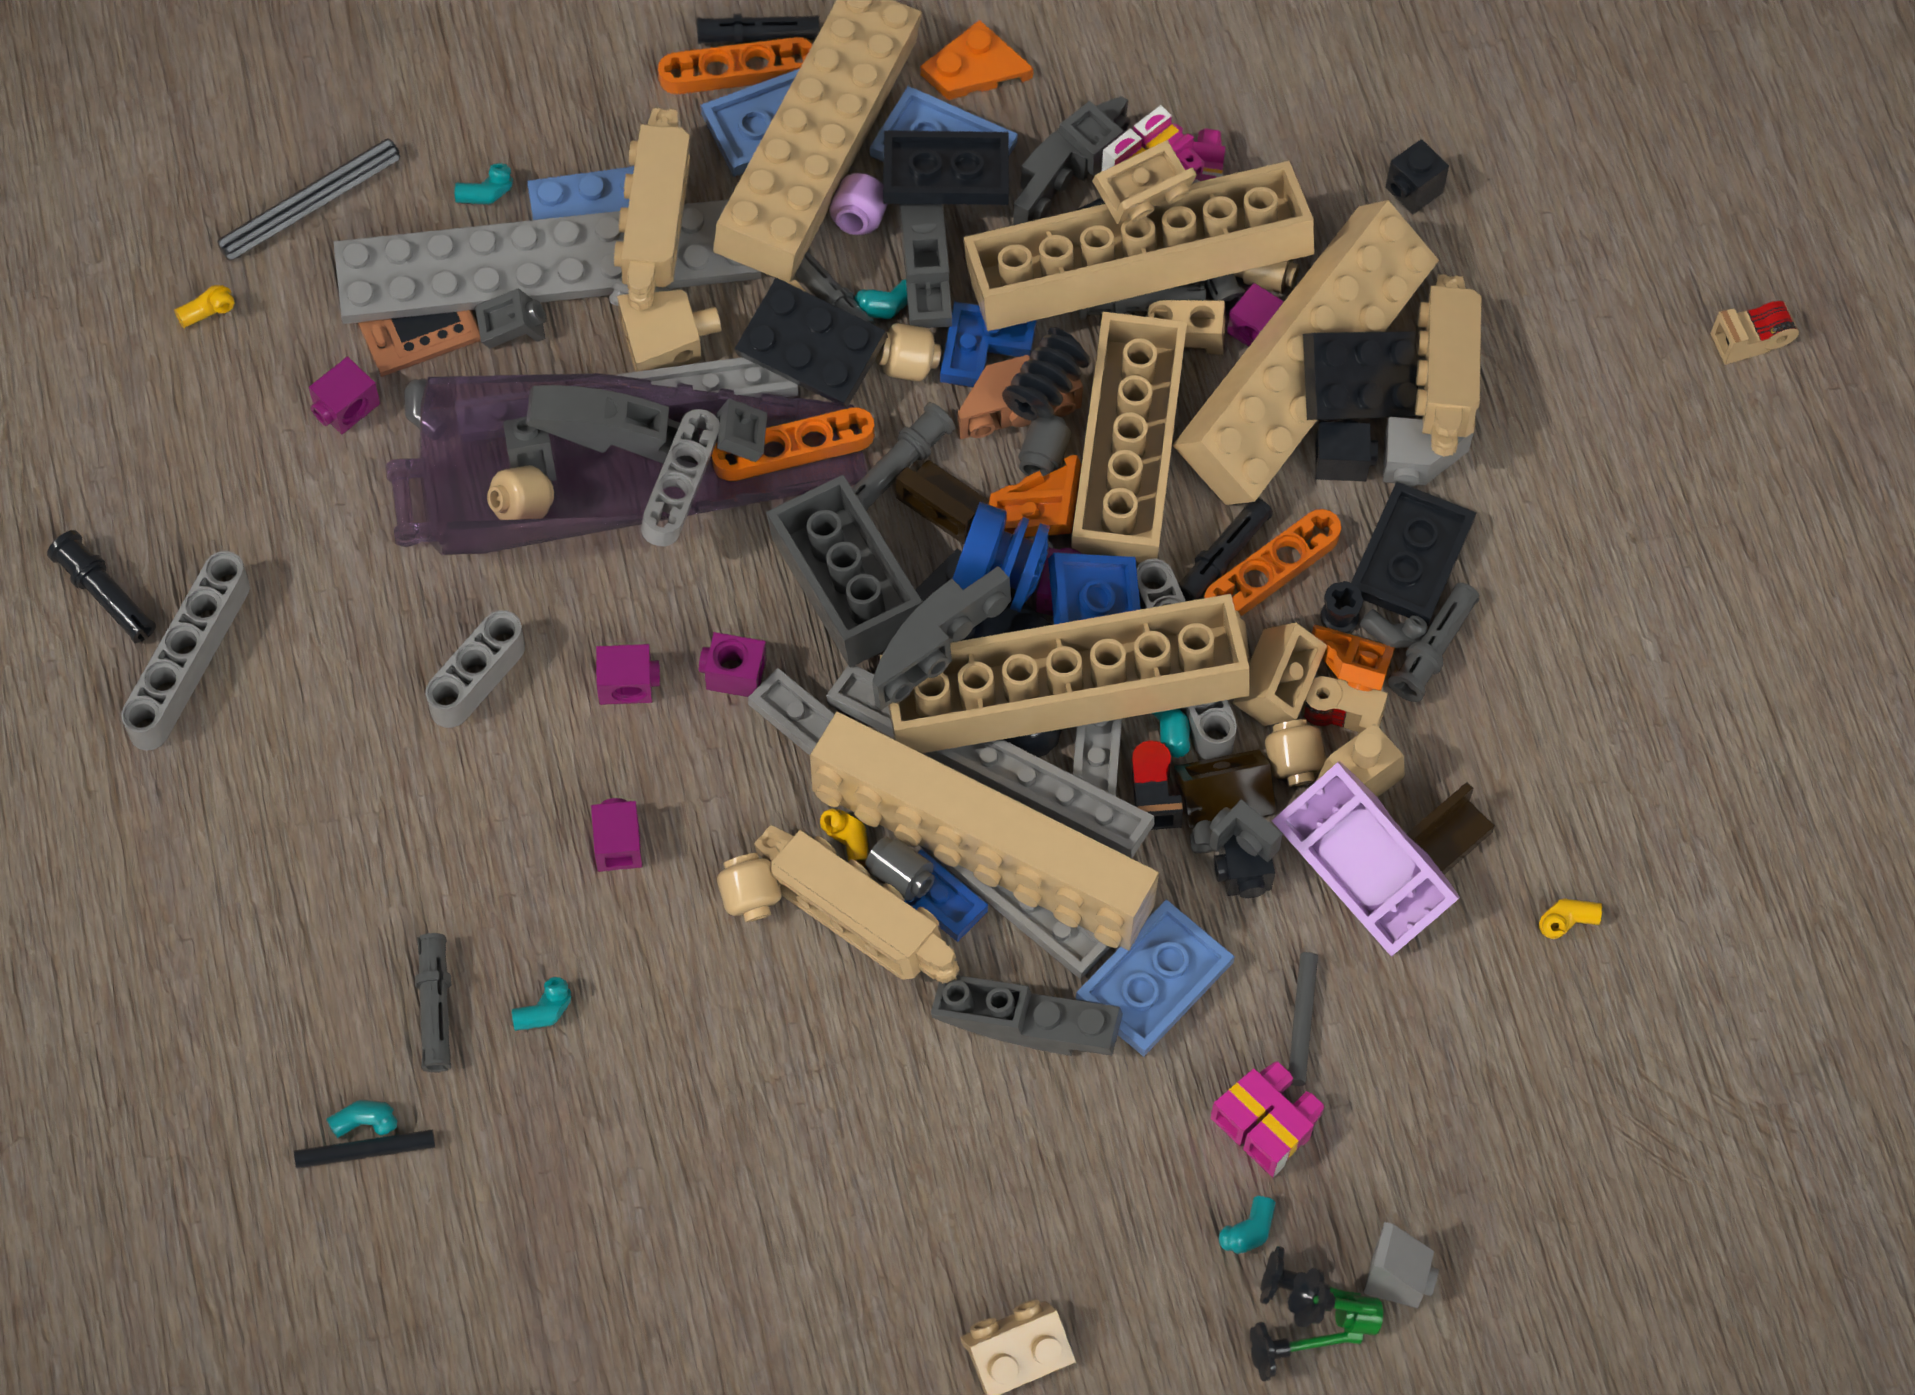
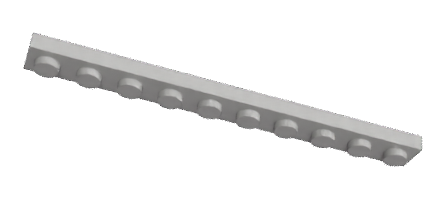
[748,668,1110,980]

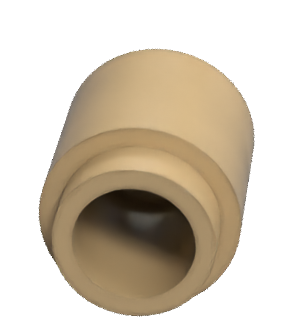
[1234,259,1299,294]

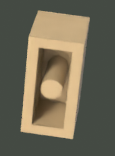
[1233,622,1327,726]

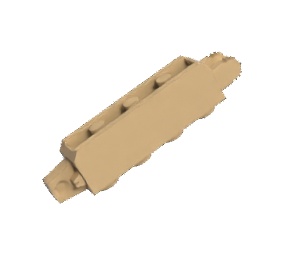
[614,108,690,311]
[1415,274,1481,457]
[754,825,959,984]

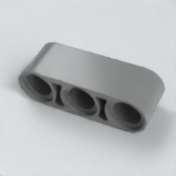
[425,610,525,728]

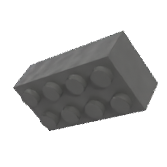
[766,475,923,668]

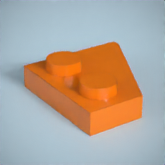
[920,20,1033,100]
[989,455,1082,537]
[1311,624,1395,691]

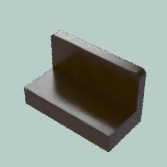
[896,460,989,544]
[1174,749,1276,830]
[1407,782,1495,875]

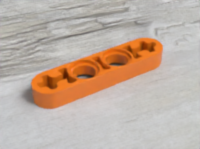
[658,37,813,94]
[712,407,875,481]
[1204,509,1341,617]

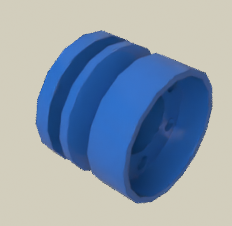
[953,501,1050,612]

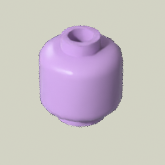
[829,173,888,235]

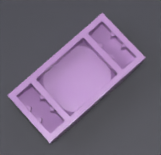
[1272,761,1460,957]

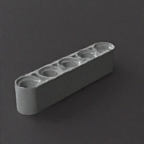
[121,551,250,751]
[1136,558,1237,760]

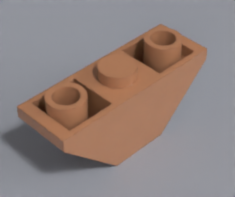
[957,355,1083,440]

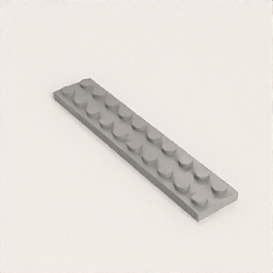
[333,199,761,324]

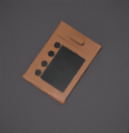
[357,310,481,377]

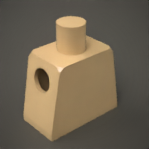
[617,290,721,372]
[1316,724,1405,797]

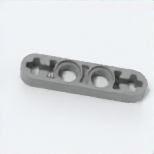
[641,409,720,546]

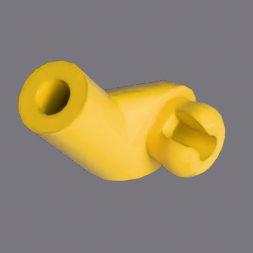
[174,285,234,328]
[820,808,869,867]
[1539,899,1602,939]

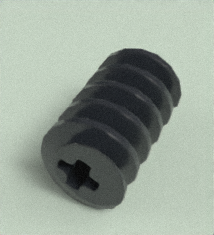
[1002,327,1091,421]

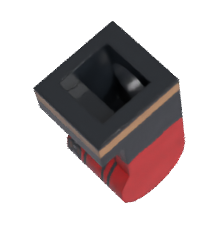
[1132,740,1183,830]

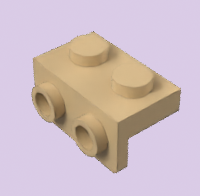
[1092,140,1197,224]
[960,1300,1076,1395]

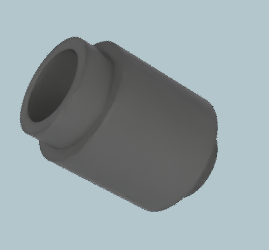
[1018,415,1072,476]
[866,837,935,900]

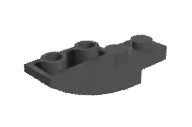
[1013,96,1130,225]
[899,204,952,328]
[526,385,699,468]
[872,566,1011,710]
[931,975,1123,1056]

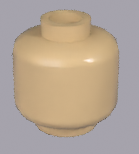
[876,323,941,381]
[487,465,554,525]
[1265,719,1326,787]
[717,853,782,922]

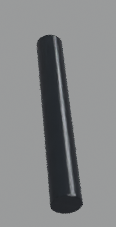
[294,1129,435,1169]

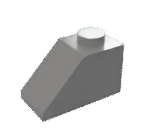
[1383,417,1474,487]
[1363,1222,1439,1309]

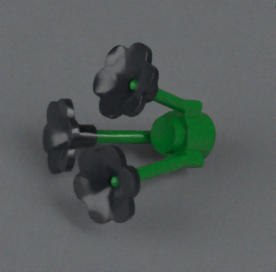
[1250,1246,1383,1381]

